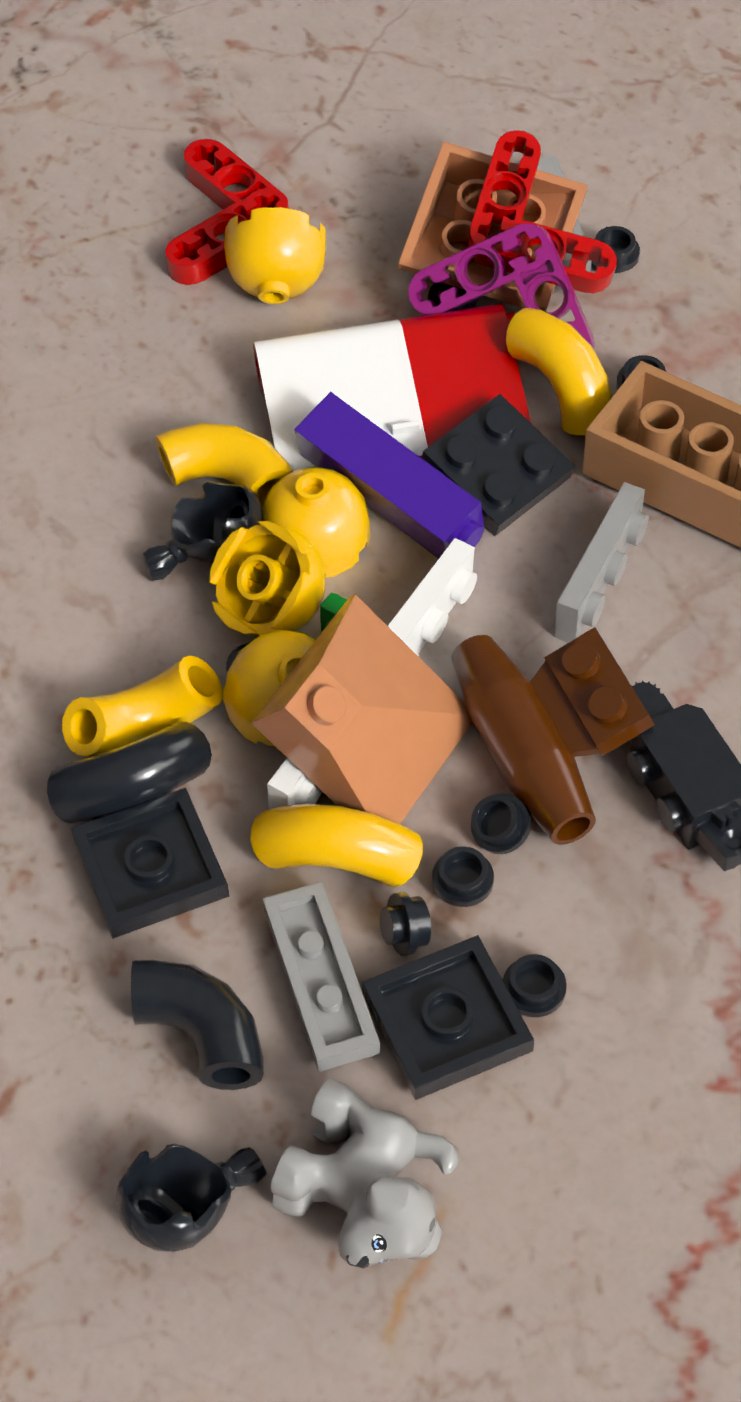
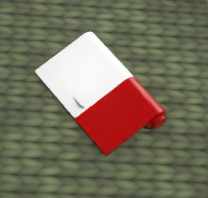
[253,303,531,471]

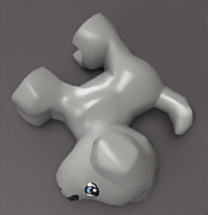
[271,1078,460,1269]

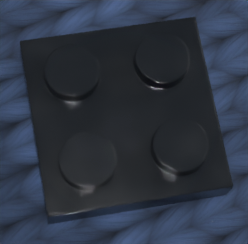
[421,394,575,536]
[71,788,230,939]
[362,935,534,1100]

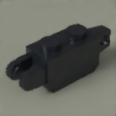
[626,680,741,871]

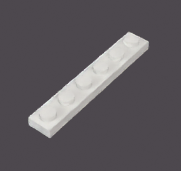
[267,538,477,809]

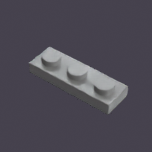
[554,482,649,643]
[263,881,380,1072]

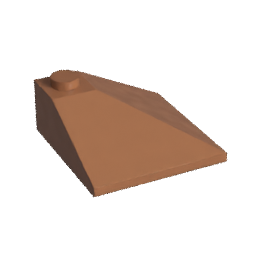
[398,141,588,312]
[251,594,473,823]

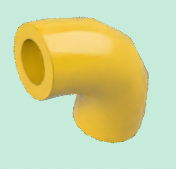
[506,308,612,435]
[155,423,293,508]
[62,655,223,757]
[250,803,423,887]

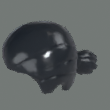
[143,481,263,581]
[116,1144,267,1252]

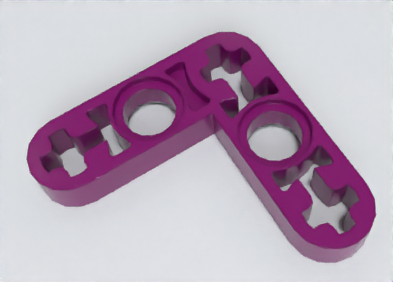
[408,223,595,349]

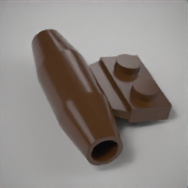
[452,627,655,845]

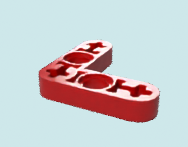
[468,130,617,294]
[165,139,289,285]

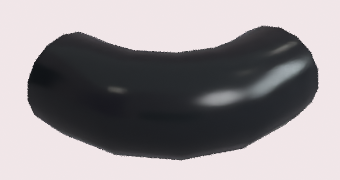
[47,722,212,823]
[131,960,264,1090]

